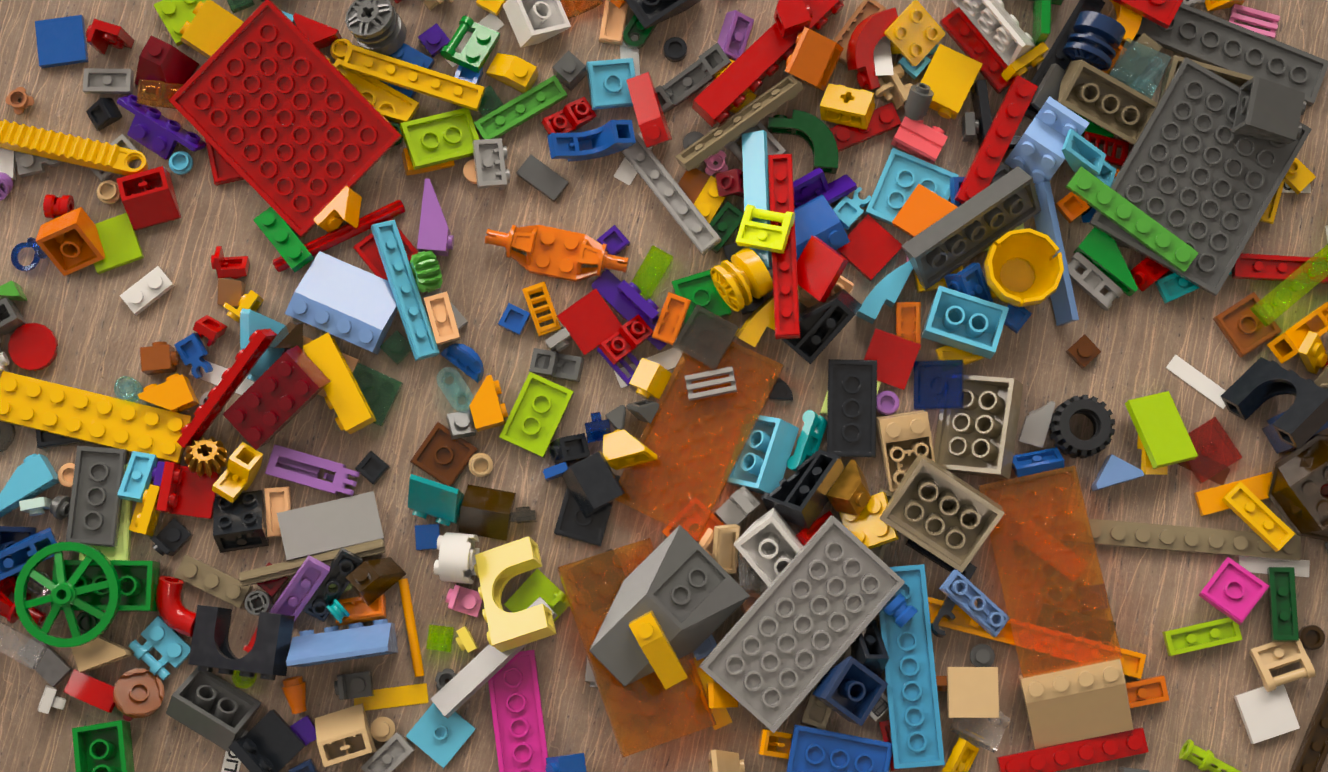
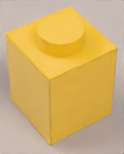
[629,358,672,399]

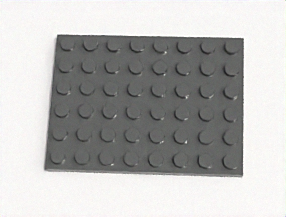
[1089,57,1312,296]

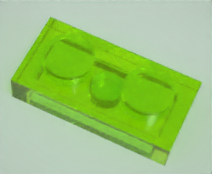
[632,245,673,299]

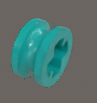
[326,599,350,624]

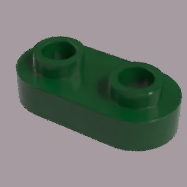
[623,14,657,49]

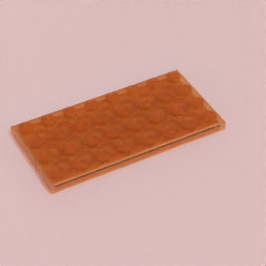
[615,325,784,540]
[978,465,1123,678]
[557,538,717,758]

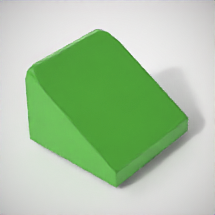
[0,280,27,301]

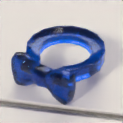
[11,237,47,271]

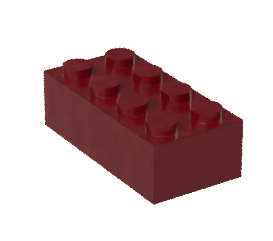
[223,345,331,450]

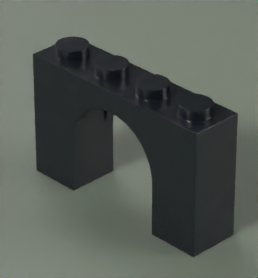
[1221,357,1328,450]
[188,605,295,680]

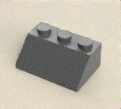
[166,667,261,752]

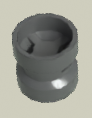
[245,590,274,616]

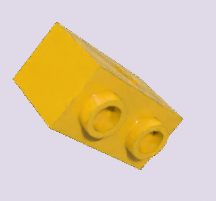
[820,83,875,129]

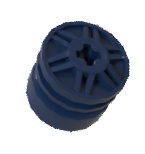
[1063,11,1126,71]

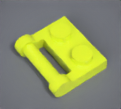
[735,204,795,254]

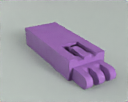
[265,444,360,496]

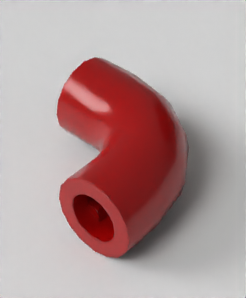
[156,576,196,637]

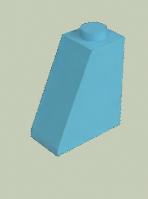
[240,308,286,382]

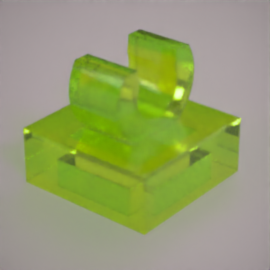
[426,624,455,652]

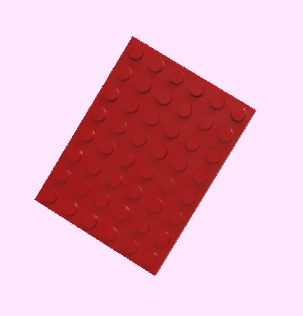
[168,0,402,237]

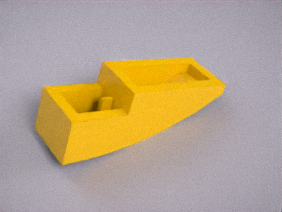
[736,288,799,347]

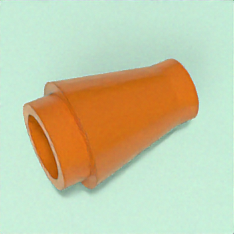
[281,676,307,714]

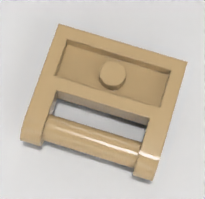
[1249,639,1316,692]

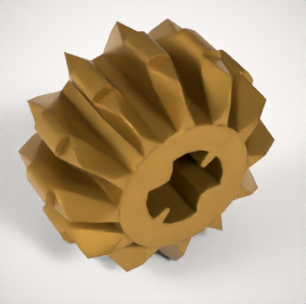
[185,436,228,477]

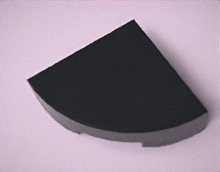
[769,375,793,401]

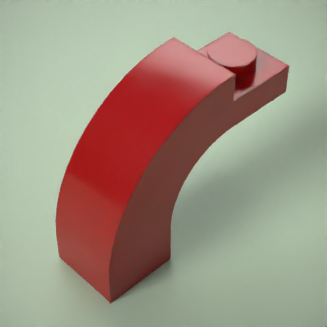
[846,7,898,90]

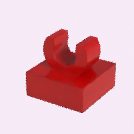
[193,315,227,347]

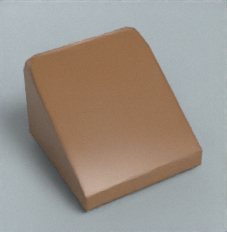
[217,278,246,307]

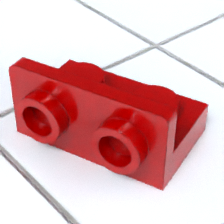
[86,19,134,55]

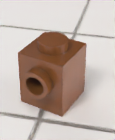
[140,342,179,375]

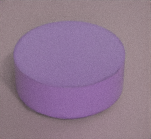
[877,391,899,416]

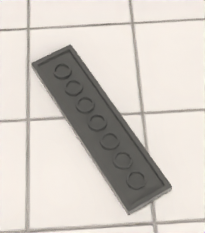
[1135,3,1328,106]

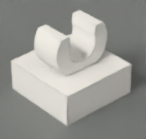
[38,685,66,714]

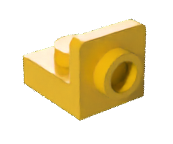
[223,290,264,323]

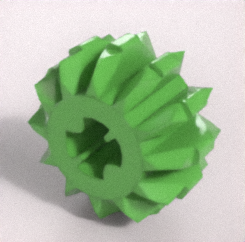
[410,251,443,293]

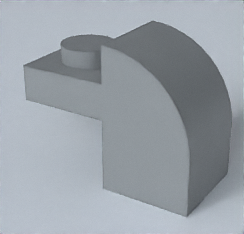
[714,485,760,525]

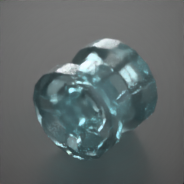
[114,376,143,402]

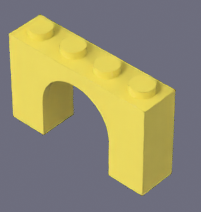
[474,536,556,652]

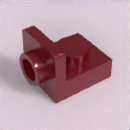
[716,168,744,198]

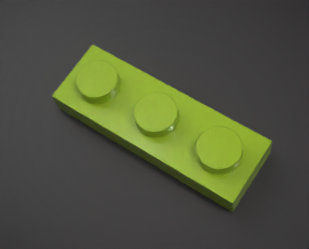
[1162,617,1242,656]

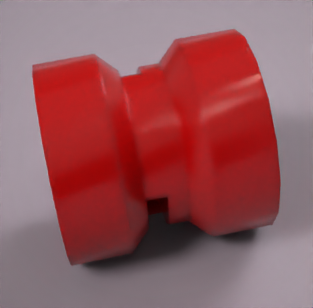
[43,194,74,218]

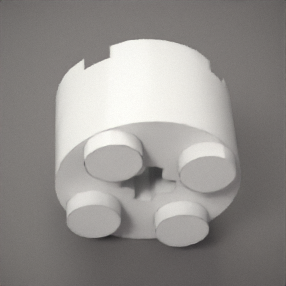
[434,532,480,584]

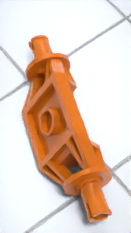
[485,225,629,282]

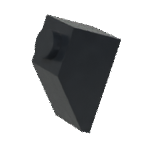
[851,620,889,677]

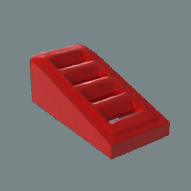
[1082,131,1129,166]

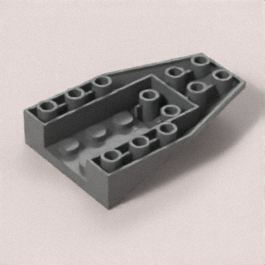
[589,525,750,687]

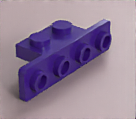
[117,95,206,160]
[770,167,857,223]
[592,269,667,351]

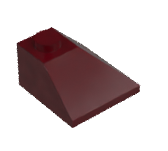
[134,35,199,100]

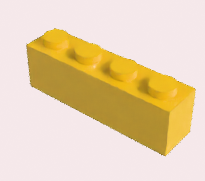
[303,333,377,434]

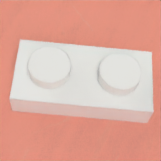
[120,266,175,315]

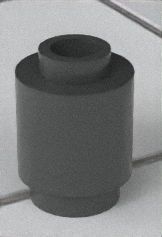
[904,83,934,121]

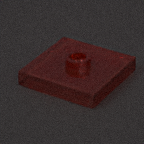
[1185,417,1242,484]

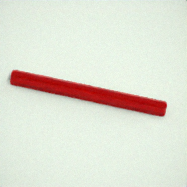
[273,200,405,272]

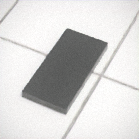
[66,446,128,547]

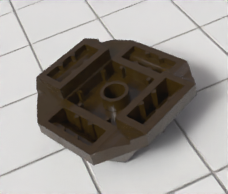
[1267,434,1328,541]

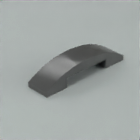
[655,43,732,113]

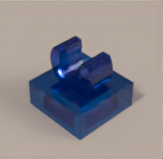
[585,412,611,443]

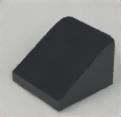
[86,98,122,131]

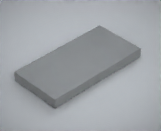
[277,491,384,561]

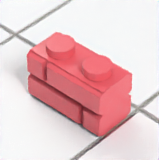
[891,116,948,164]

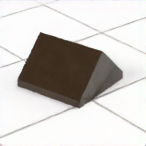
[459,484,516,541]

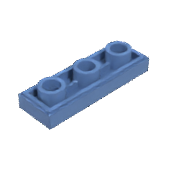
[939,570,1010,637]

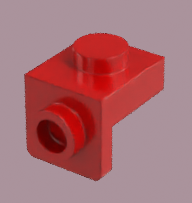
[211,246,250,279]

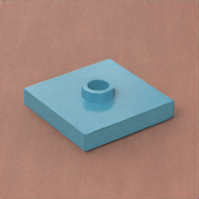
[586,58,636,110]
[406,703,476,768]

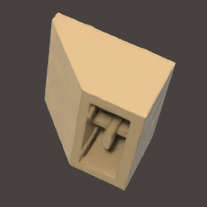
[314,703,376,767]

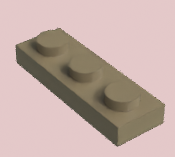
[174,554,253,609]

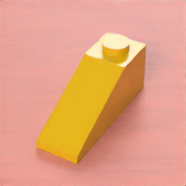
[629,610,688,690]

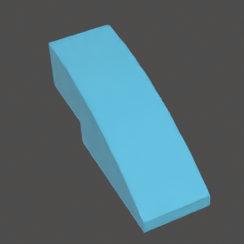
[1062,129,1117,187]
[856,261,913,324]

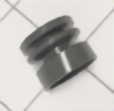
[345,0,407,56]

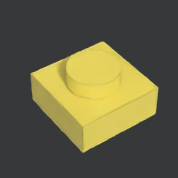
[455,626,479,653]

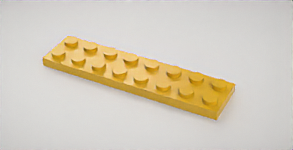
[0,371,193,464]

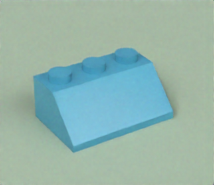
[921,286,1009,359]
[724,413,799,494]

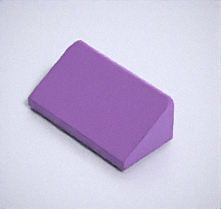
[717,10,754,61]

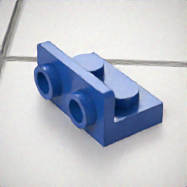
[944,263,994,303]

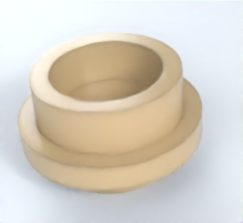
[97,180,120,204]
[468,453,493,477]
[370,717,396,742]

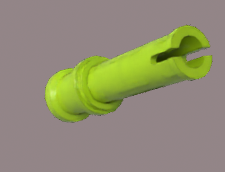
[1179,739,1241,772]

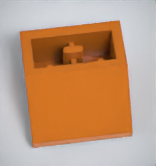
[785,27,844,91]

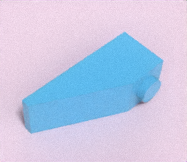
[0,453,59,518]

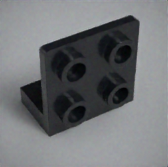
[213,490,269,553]
[228,709,306,772]

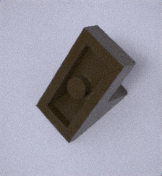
[269,322,303,355]

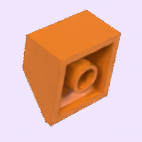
[36,207,105,276]

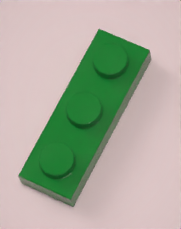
[253,207,314,273]

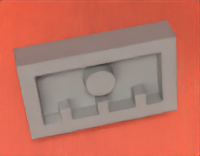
[472,138,510,191]

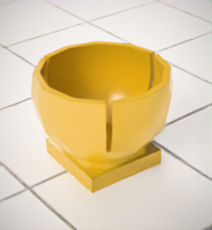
[984,228,1064,307]

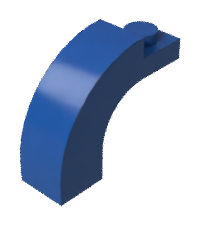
[547,120,636,162]

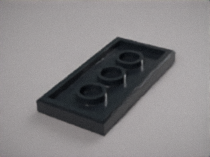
[827,359,877,458]

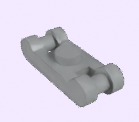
[1068,252,1123,311]

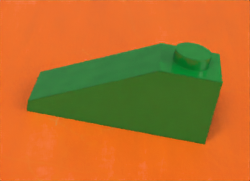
[1073,227,1138,297]

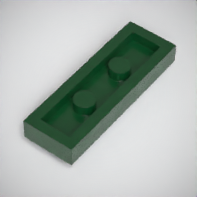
[1267,567,1299,642]

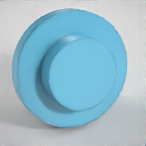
[169,151,193,175]

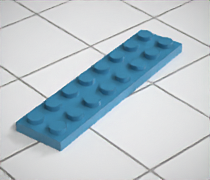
[879,564,945,769]

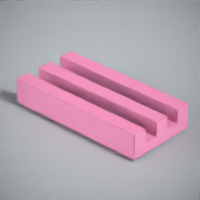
[1229,4,1280,39]

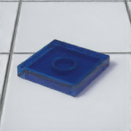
[914,360,964,410]

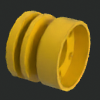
[710,247,773,312]

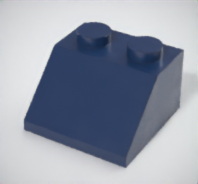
[812,656,888,726]

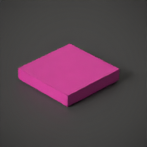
[1198,557,1269,625]

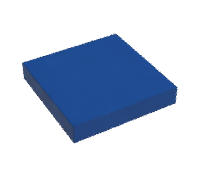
[35,15,89,68]

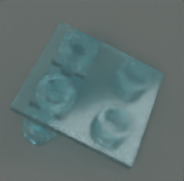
[1110,38,1171,99]

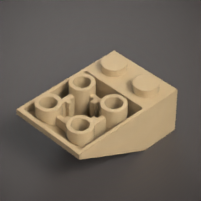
[876,410,935,492]

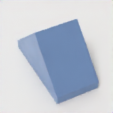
[1091,454,1144,491]

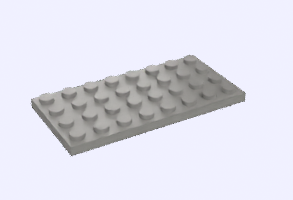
[699,515,905,733]

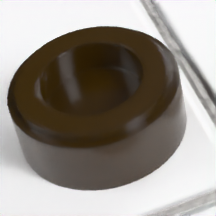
[1299,625,1325,650]

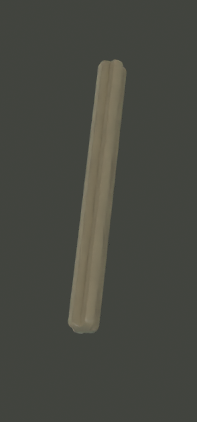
[239,539,385,587]

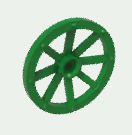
[14,542,121,647]

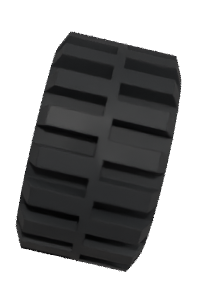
[1048,395,1115,459]

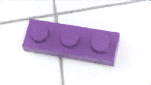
[270,555,330,621]

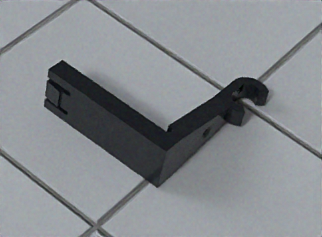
[971,80,1022,150]
[906,539,977,638]

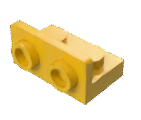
[129,484,161,536]

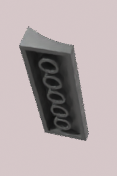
[902,166,1041,290]

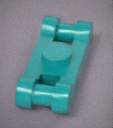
[787,410,827,472]

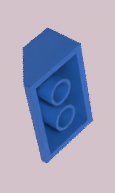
[770,195,850,260]

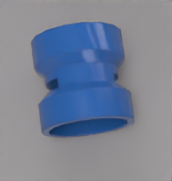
[883,593,918,628]

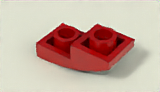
[541,96,597,134]
[599,314,653,365]
[63,669,115,713]

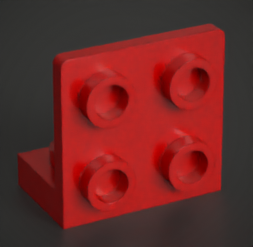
[156,461,220,519]

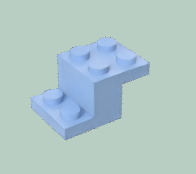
[1004,96,1089,184]

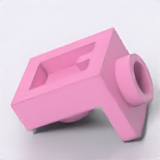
[445,584,483,618]

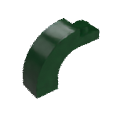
[767,110,838,174]

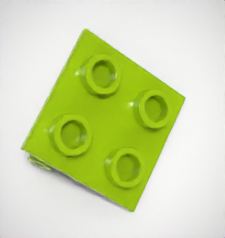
[504,569,573,622]

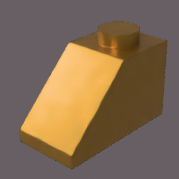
[826,459,871,516]

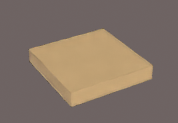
[947,667,999,718]

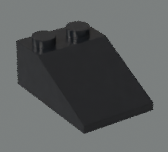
[625,0,701,29]

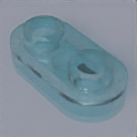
[436,367,474,412]

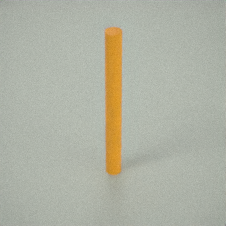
[398,578,425,677]

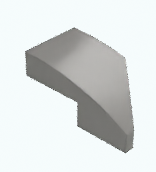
[1018,401,1055,448]

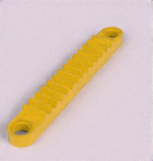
[0,119,148,176]

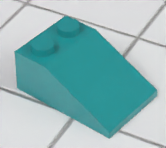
[408,474,464,527]

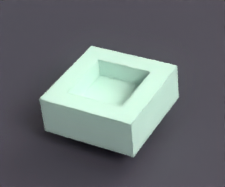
[19,497,51,516]

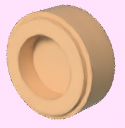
[463,159,477,184]
[58,463,75,488]

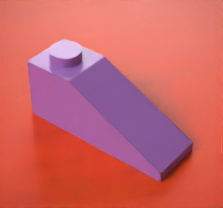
[417,179,454,256]

